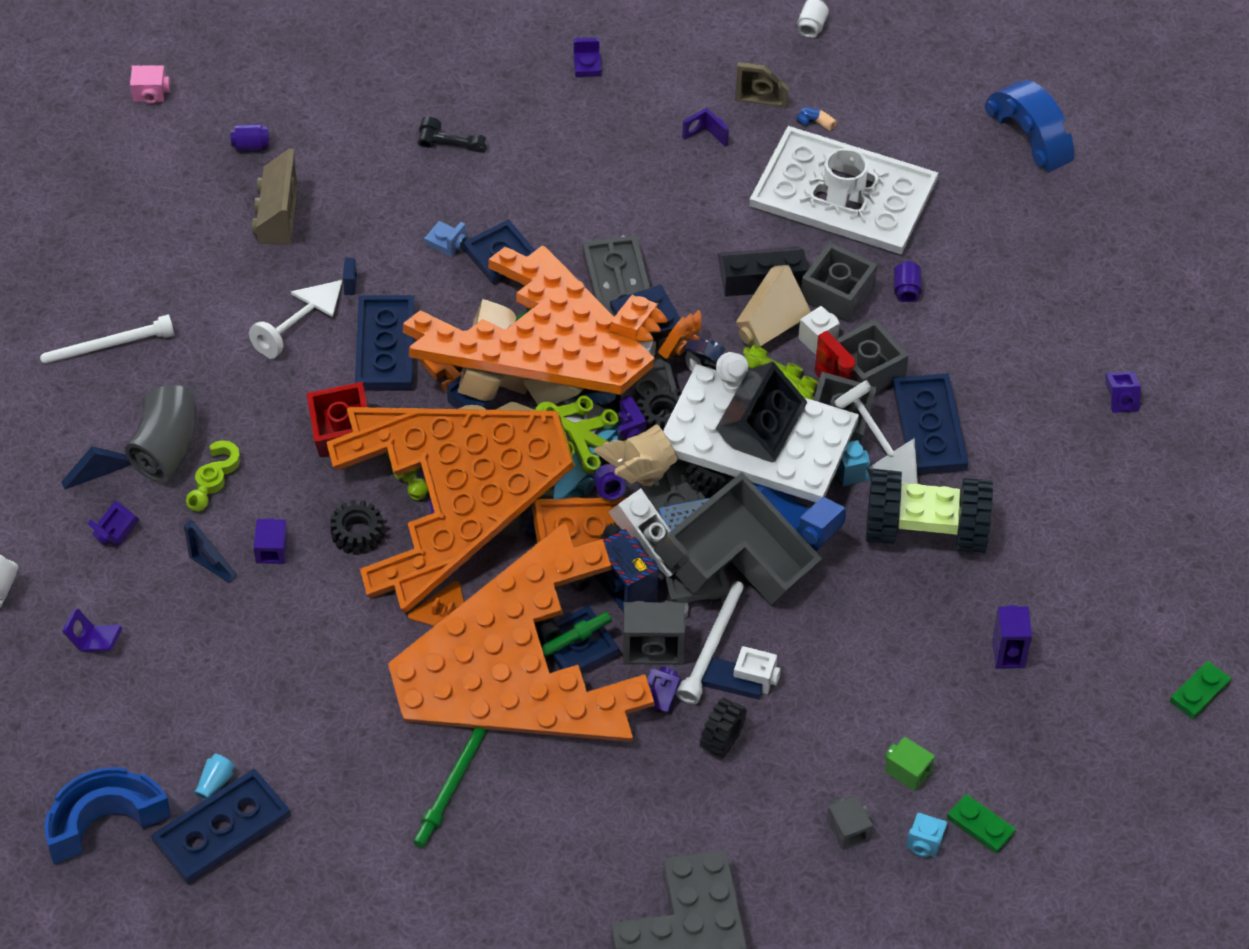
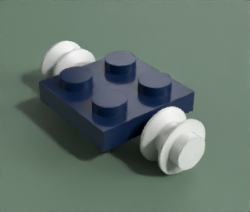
[684,338,748,382]

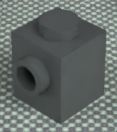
[826,796,873,851]

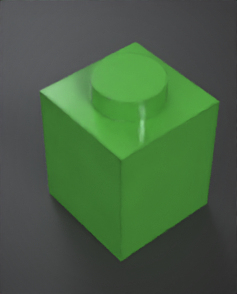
[884,736,935,791]

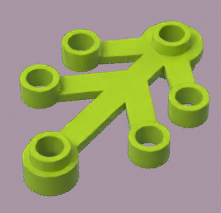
[743,345,818,400]
[535,396,618,474]

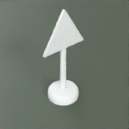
[249,280,343,359]
[833,380,918,484]

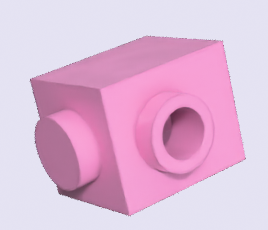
[130,66,170,103]

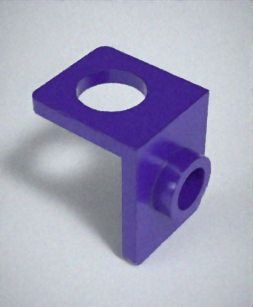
[682,107,729,147]
[62,609,122,652]

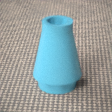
[194,754,235,800]

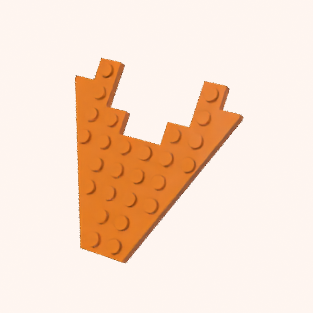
[403,245,654,395]
[326,407,575,613]
[388,523,655,742]

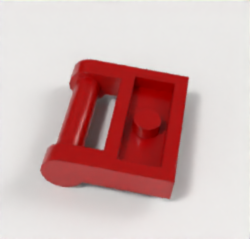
[814,330,855,379]

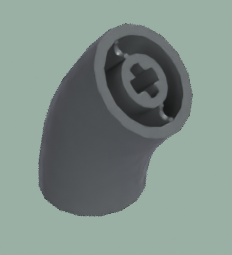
[125,385,197,484]

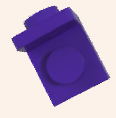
[573,37,601,78]
[1105,371,1141,413]
[617,396,646,441]
[647,666,682,713]

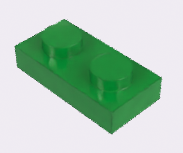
[1169,661,1232,720]
[947,794,1016,854]

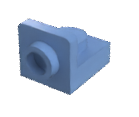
[424,221,468,257]

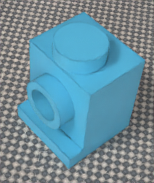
[836,440,870,486]

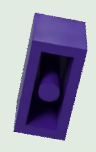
[992,605,1032,669]

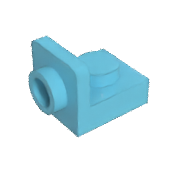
[906,813,947,857]

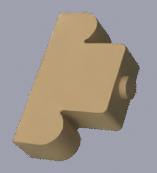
[458,299,528,401]

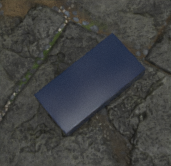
[701,657,763,700]

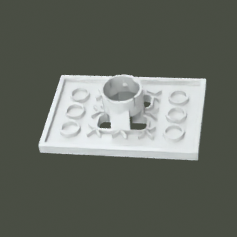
[749,126,938,255]
[663,364,859,502]

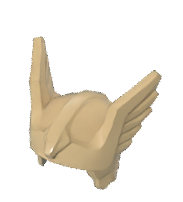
[593,425,678,487]

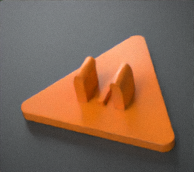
[408,581,464,626]

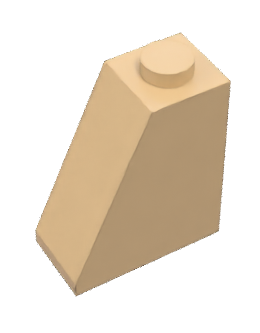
[736,265,811,347]

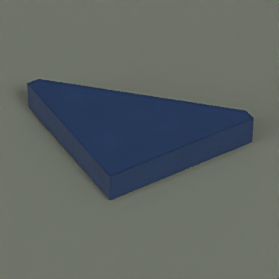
[61,446,132,490]
[184,519,237,583]

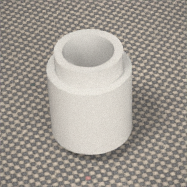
[797,0,829,38]

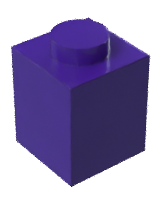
[254,518,288,564]

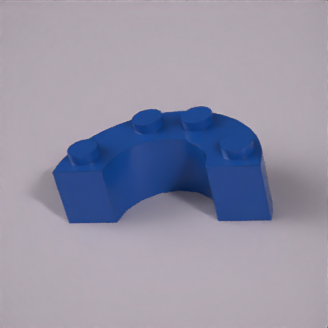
[985,80,1074,173]
[752,482,846,551]
[45,767,171,864]

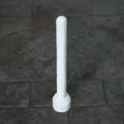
[40,314,175,364]
[676,581,744,704]

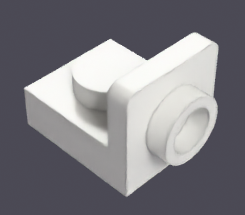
[734,646,781,694]

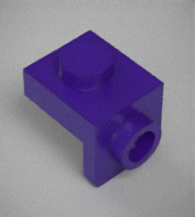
[87,500,140,546]

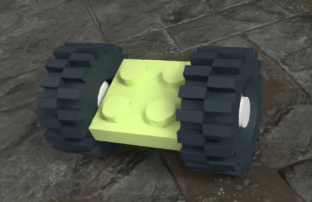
[865,469,993,553]

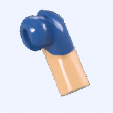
[796,107,837,131]

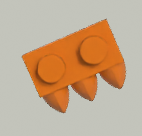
[609,295,668,341]
[658,310,703,359]

